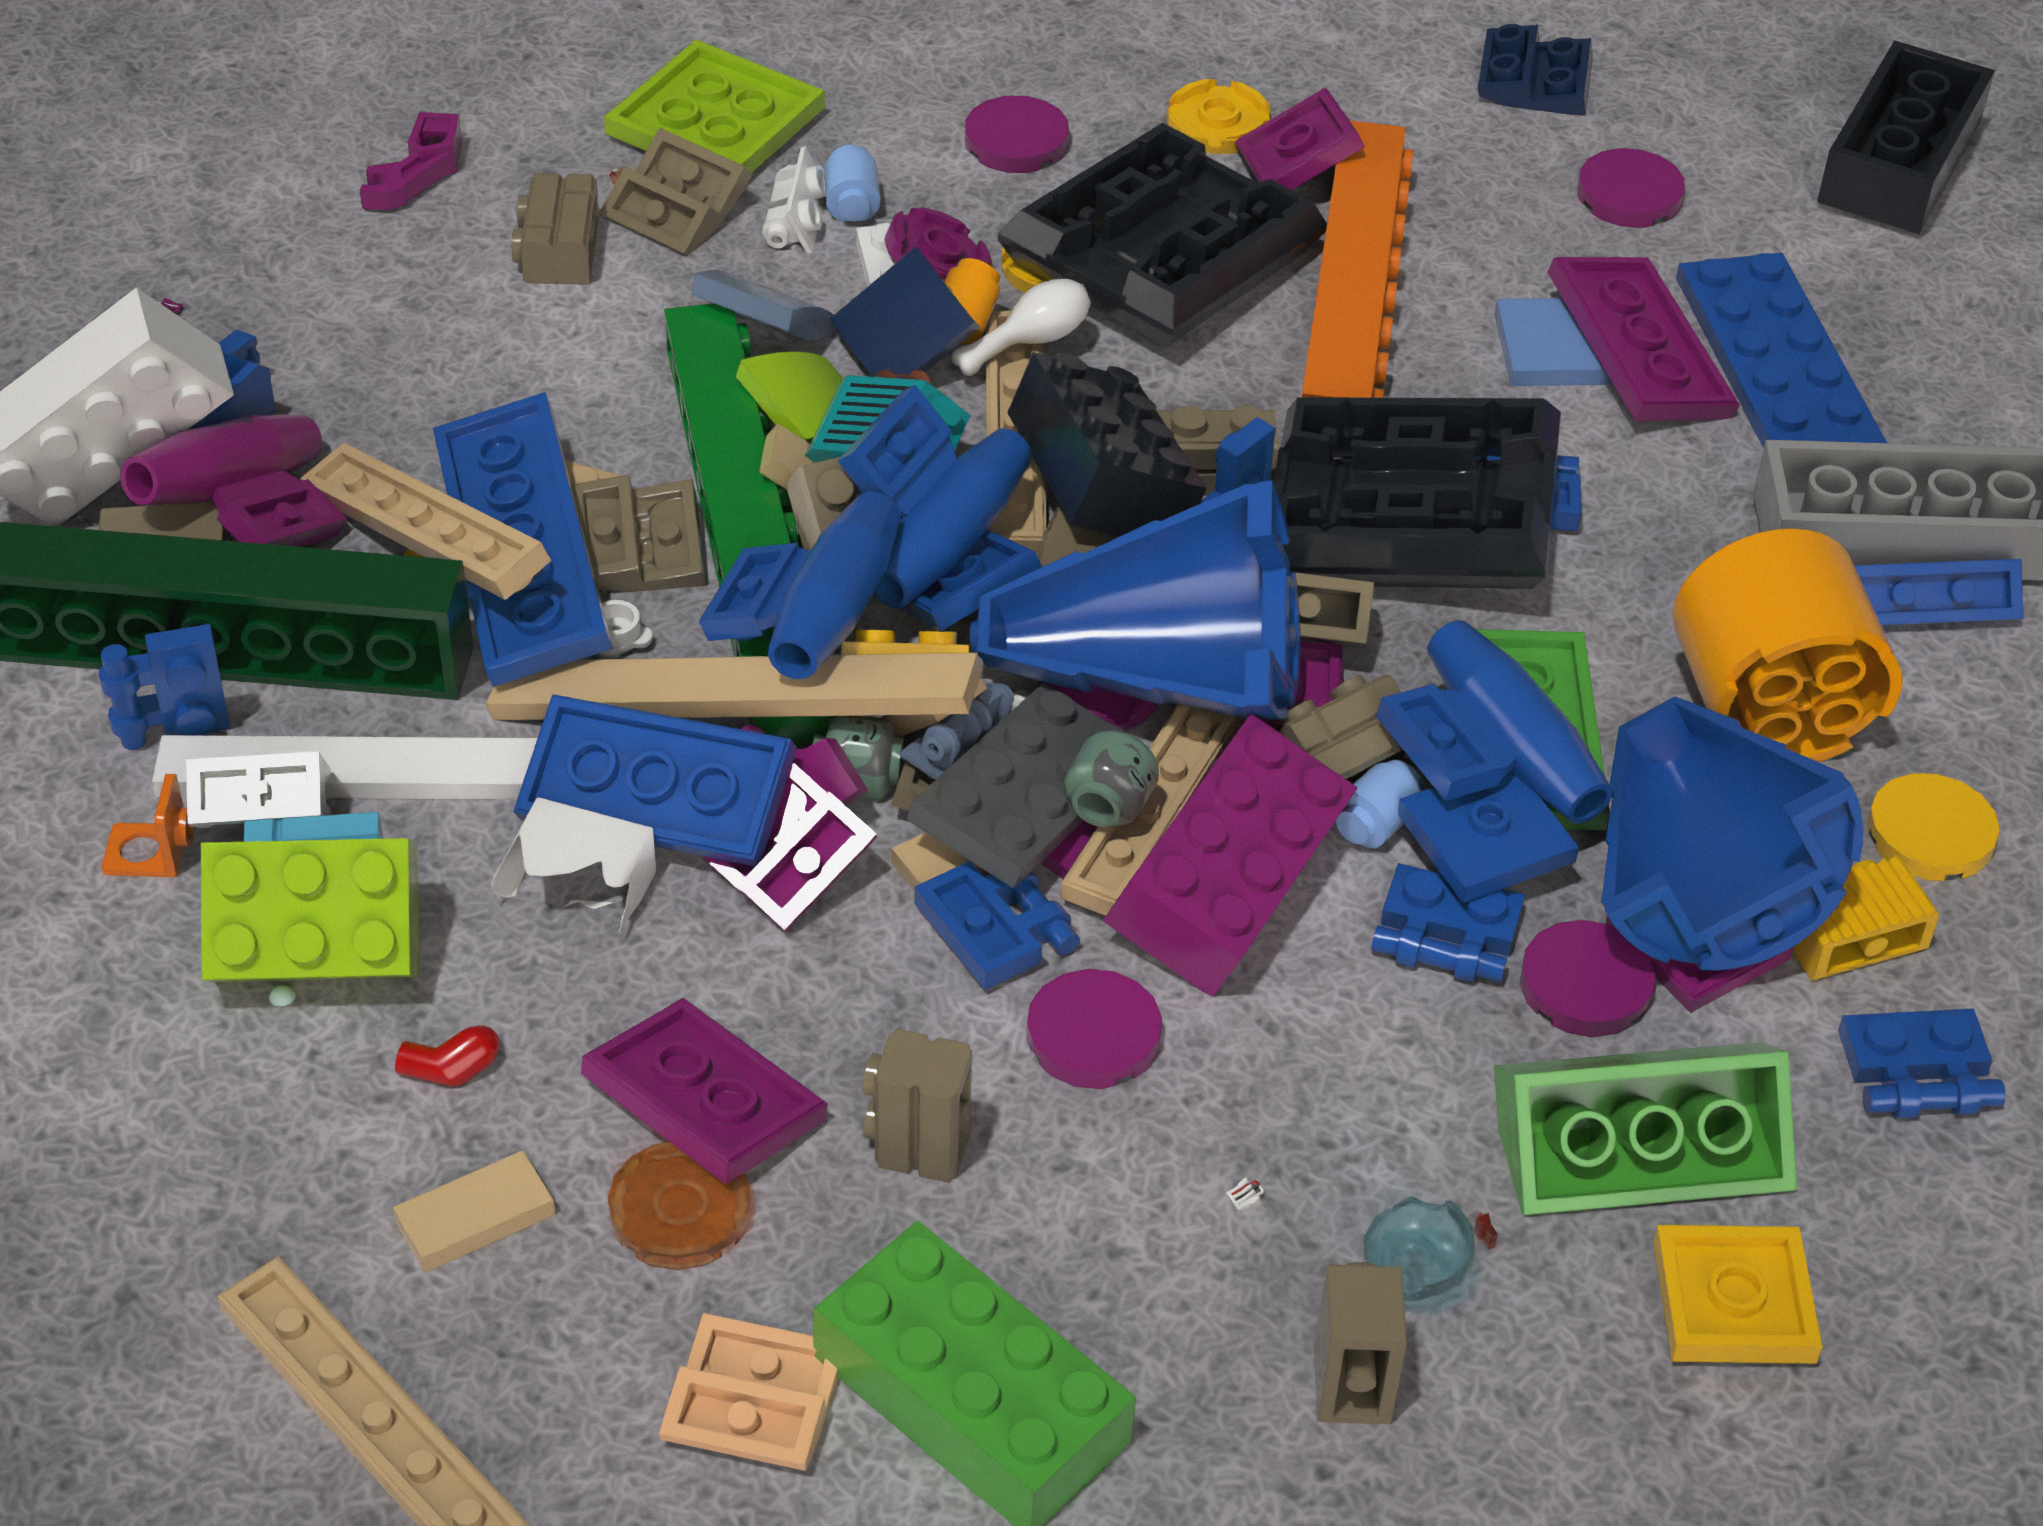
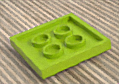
[604,39,825,173]

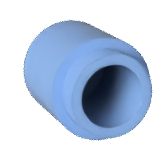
[824,145,880,221]
[1336,760,1425,849]

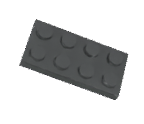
[906,682,1125,889]

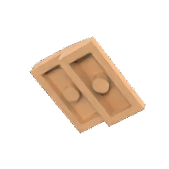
[659,1313,838,1471]

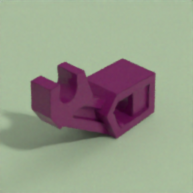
[360,112,462,210]

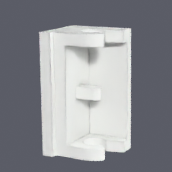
[187,751,331,828]

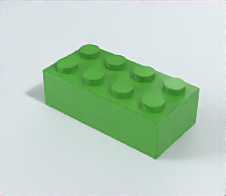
[813,1220,1137,1526]

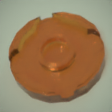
[607,1142,751,1270]

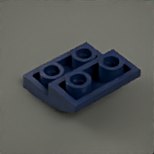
[1478,24,1593,115]
[830,246,980,377]

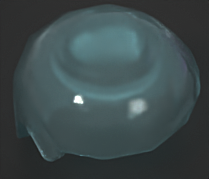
[1363,1196,1475,1307]

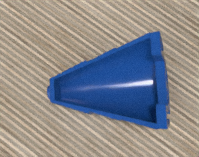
[970,480,1301,720]
[1601,696,1863,970]

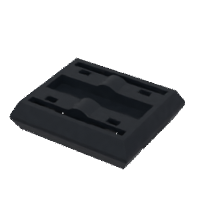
[998,123,1327,347]
[1273,397,1561,589]

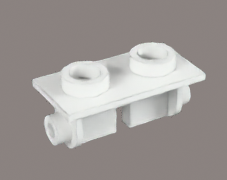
[762,146,826,254]

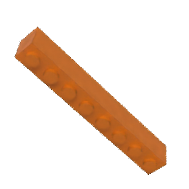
[1302,120,1414,398]

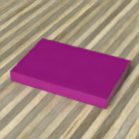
[581,998,828,1185]

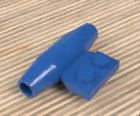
[838,385,1032,608]
[699,491,900,679]
[1376,620,1612,824]

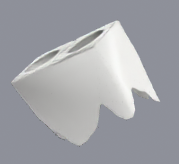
[491,797,656,932]

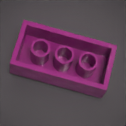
[1103,713,1358,997]

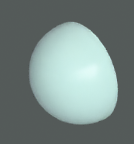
[269,985,296,1006]

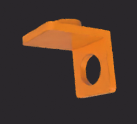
[101,774,195,877]

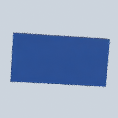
[513,694,797,867]

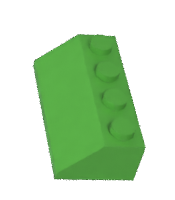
[1494,1042,1797,1215]

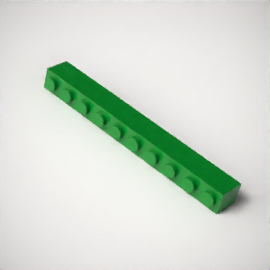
[664,303,836,747]

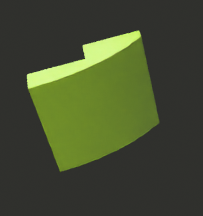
[736,351,843,443]

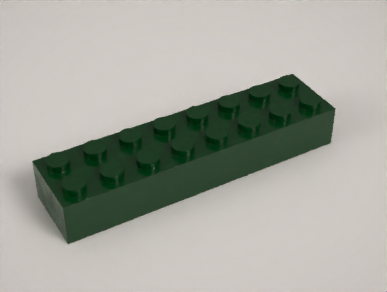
[0,522,473,700]

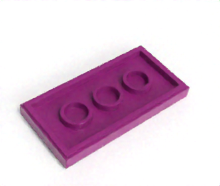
[1547,257,1740,421]

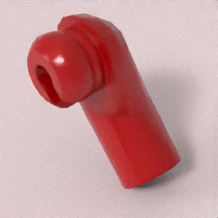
[395,1025,500,1086]

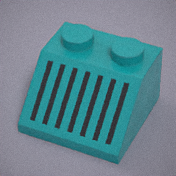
[805,375,971,492]

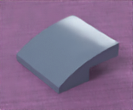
[691,270,838,343]

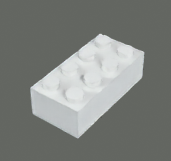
[0,287,234,526]

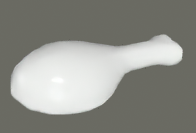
[951,279,1091,376]

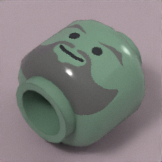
[813,716,906,800]
[1064,731,1159,827]

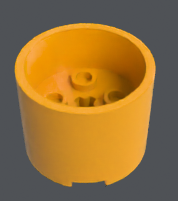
[1673,529,1903,762]

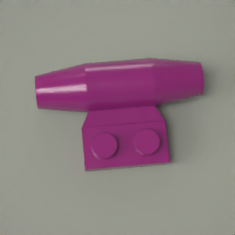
[120,415,347,547]

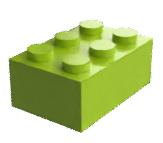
[201,838,420,982]

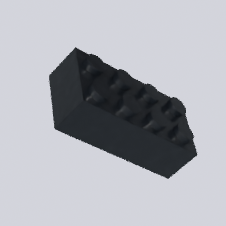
[1817,40,1995,234]
[1007,352,1207,537]

